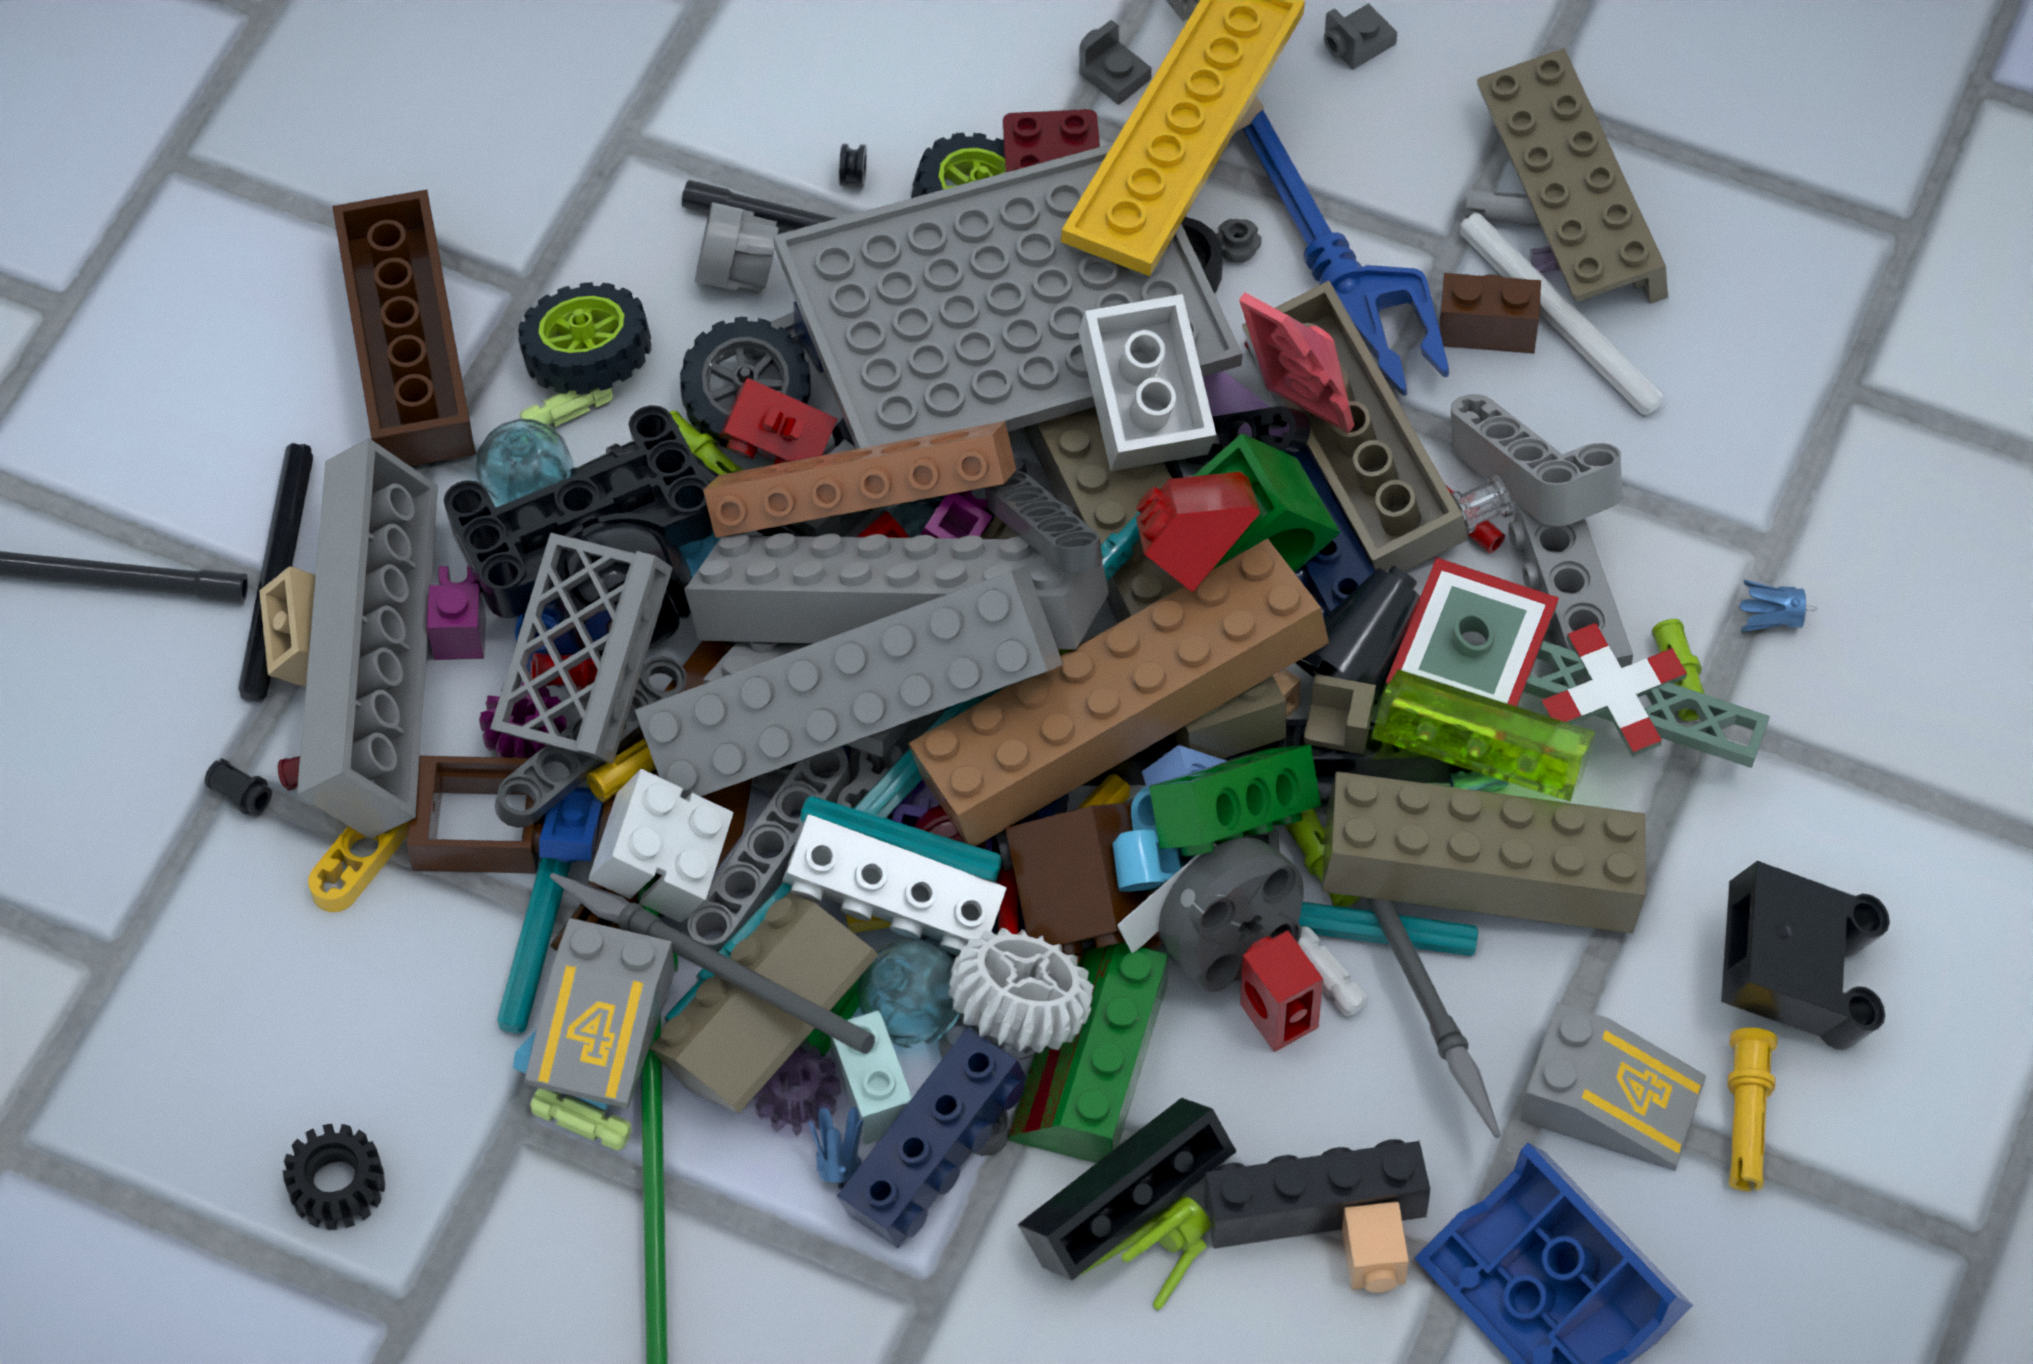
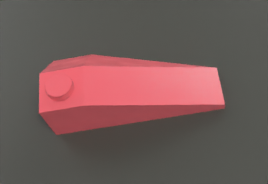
[1239,292,1354,433]

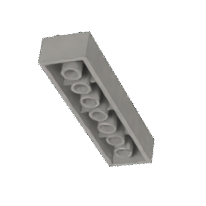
[297,438,438,839]
[684,533,1109,649]
[635,566,1063,799]

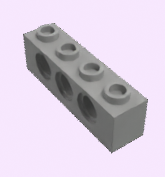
[1508,504,1633,686]

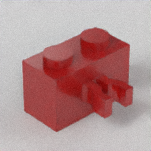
[719,378,838,465]

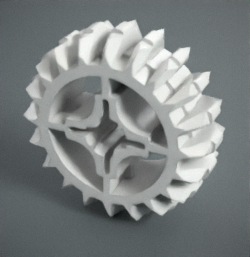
[948,928,1093,1053]

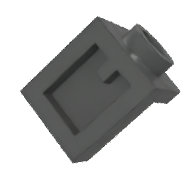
[1323,3,1397,70]
[1079,20,1152,105]

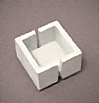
[588,769,734,923]

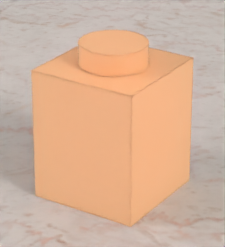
[1342,1202,1409,1293]

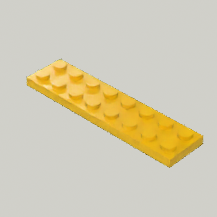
[1061,0,1305,276]

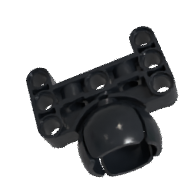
[443,405,714,657]

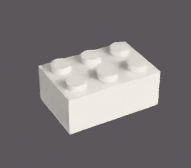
[1078,294,1216,471]

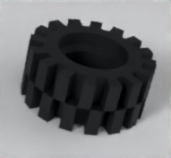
[283,1124,385,1230]

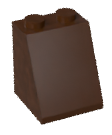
[1005,803,1147,955]

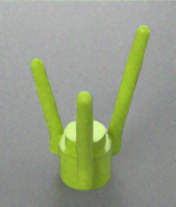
[1081,1196,1211,1310]

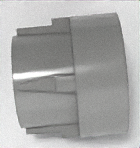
[695,202,778,292]

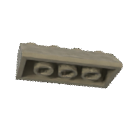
[650,892,878,1113]

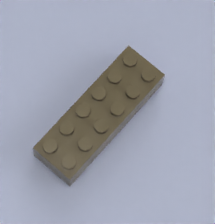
[1242,281,1468,572]
[1322,772,1646,933]

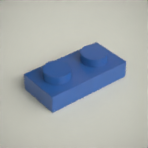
[539,787,604,863]

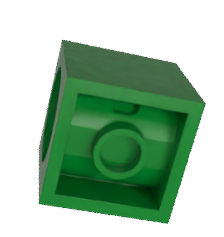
[1192,433,1341,573]

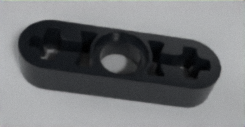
[1185,406,1310,465]

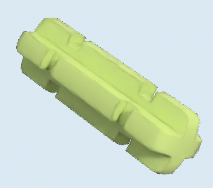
[519,388,613,437]
[530,1088,632,1151]

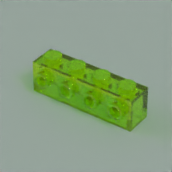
[1372,669,1596,802]

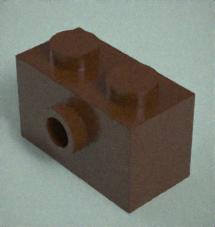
[1439,273,1541,354]

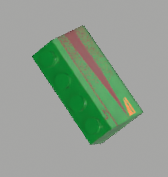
[1009,943,1168,1163]

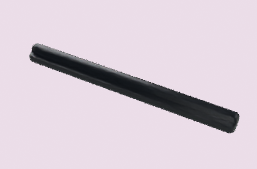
[238,443,313,702]

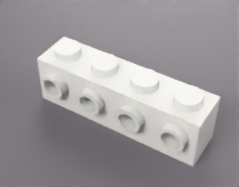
[782,814,1007,956]

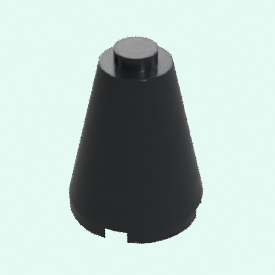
[1295,566,1420,707]

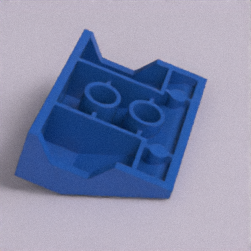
[1414,1143,1693,1364]

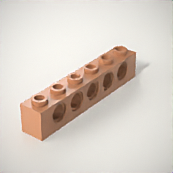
[703,421,1017,538]

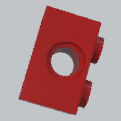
[1240,930,1323,1052]

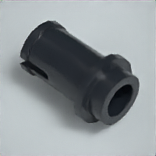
[204,758,272,815]

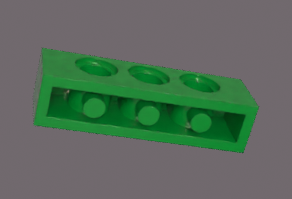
[1149,744,1321,856]

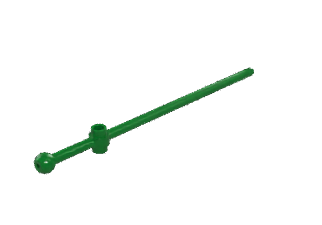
[638,872,679,1364]

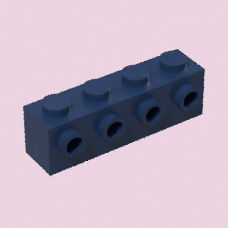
[1289,446,1374,618]
[837,1027,1027,1249]

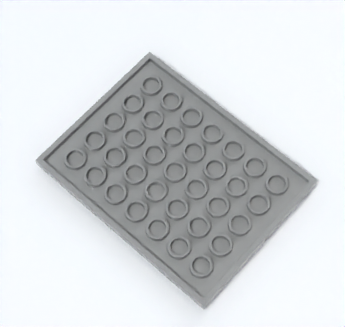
[773,144,1243,449]

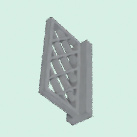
[490,533,673,764]

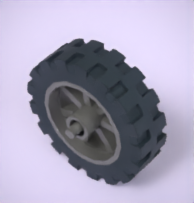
[680,317,811,449]

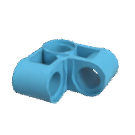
[1112,787,1196,892]

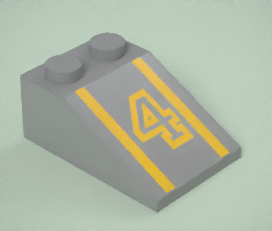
[524,918,675,1109]
[1521,1002,1706,1170]

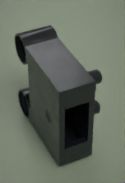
[1721,860,1890,1050]

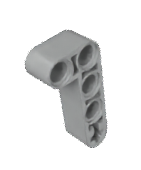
[1451,394,1622,527]

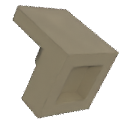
[1304,675,1376,755]

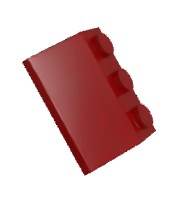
[1136,472,1260,593]

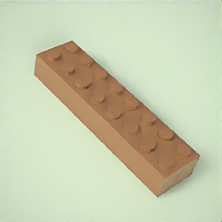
[908,539,1329,846]

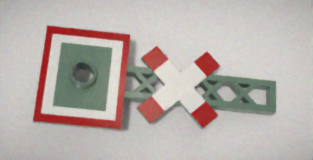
[1385,557,1770,768]

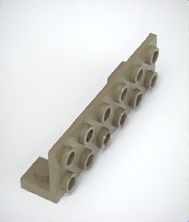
[1477,48,1668,304]

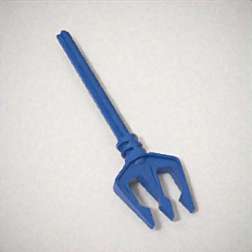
[1242,110,1450,396]

